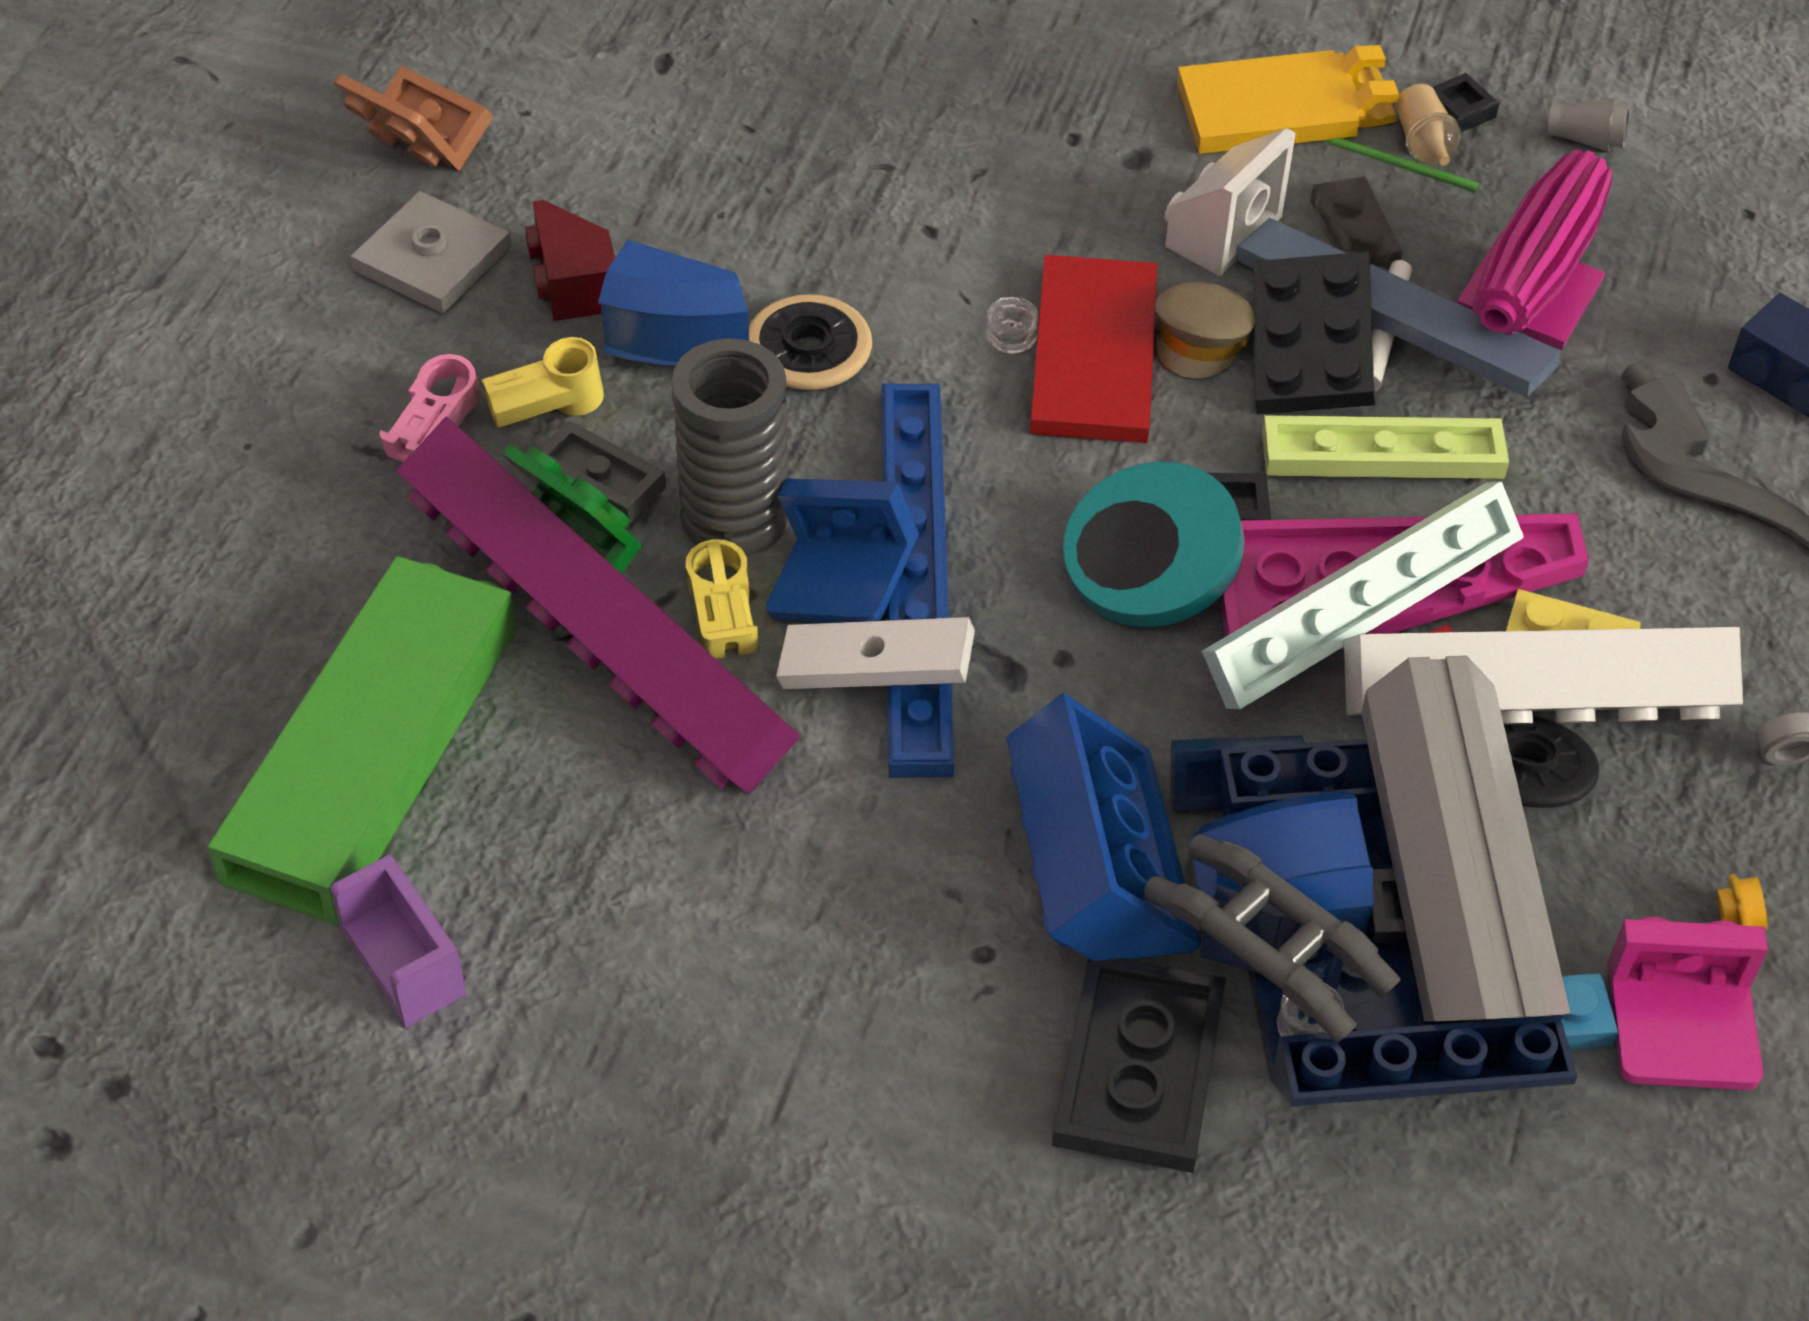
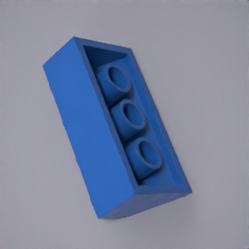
[1006,693,1202,961]

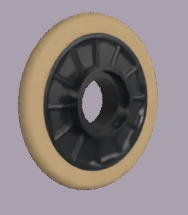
[748,294,872,390]

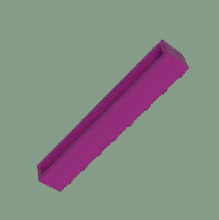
[396,416,801,794]

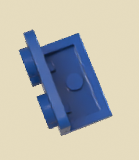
[766,478,919,623]

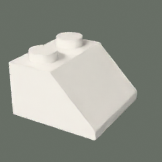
[1164,128,1296,276]

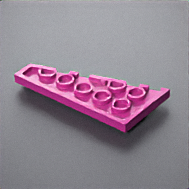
[1219,513,1589,649]

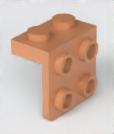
[333,65,493,171]

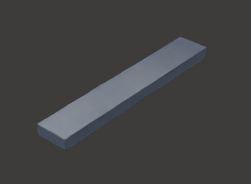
[1236,218,1561,397]

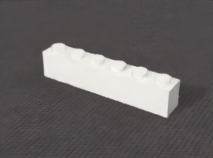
[1344,627,1743,725]

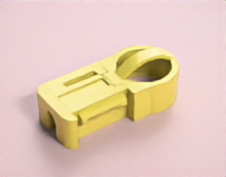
[685,539,758,659]

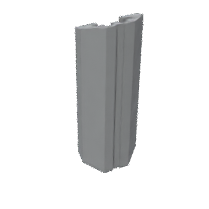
[1361,655,1570,1021]

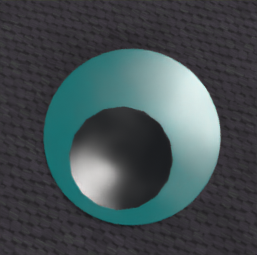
[1063,461,1245,628]

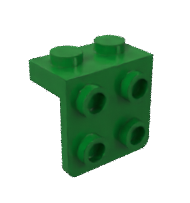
[501,443,642,574]

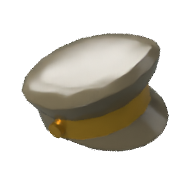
[1155,282,1255,379]

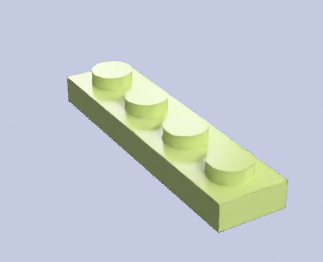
[1262,415,1509,479]

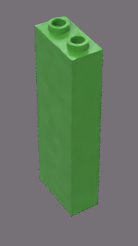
[207,556,517,926]

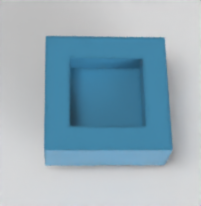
[1560,973,1618,1050]

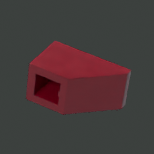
[525,200,615,321]

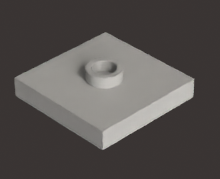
[350,191,512,314]

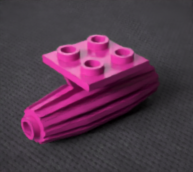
[1457,149,1612,350]

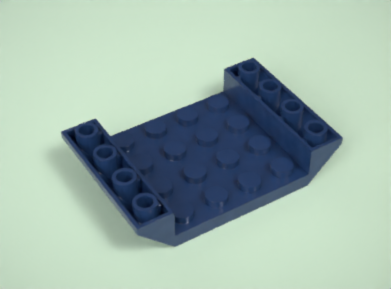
[1219,739,1577,1107]

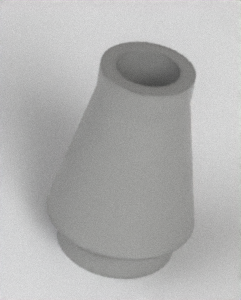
[1547,98,1630,152]

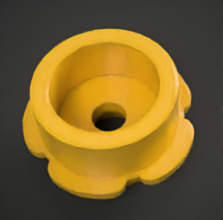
[1716,874,1768,930]

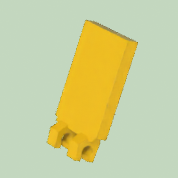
[1177,45,1399,154]

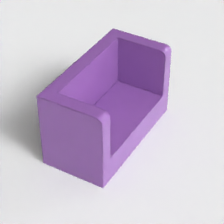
[330,854,467,1028]

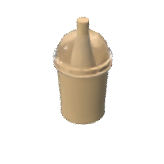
[1395,84,1461,166]

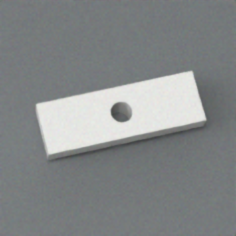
[776,617,975,689]

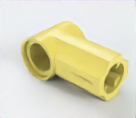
[481,337,604,428]

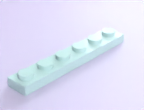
[1202,481,1524,709]

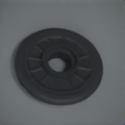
[1504,716,1599,808]

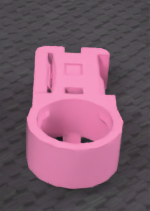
[380,354,481,462]

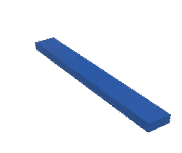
[881,384,954,778]

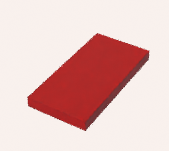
[1030,255,1157,443]

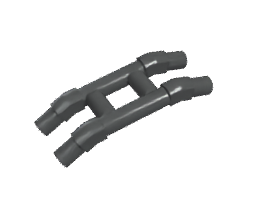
[1144,834,1401,1043]

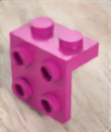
[1607,917,1768,1090]

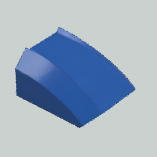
[598,240,749,366]
[1189,791,1374,935]

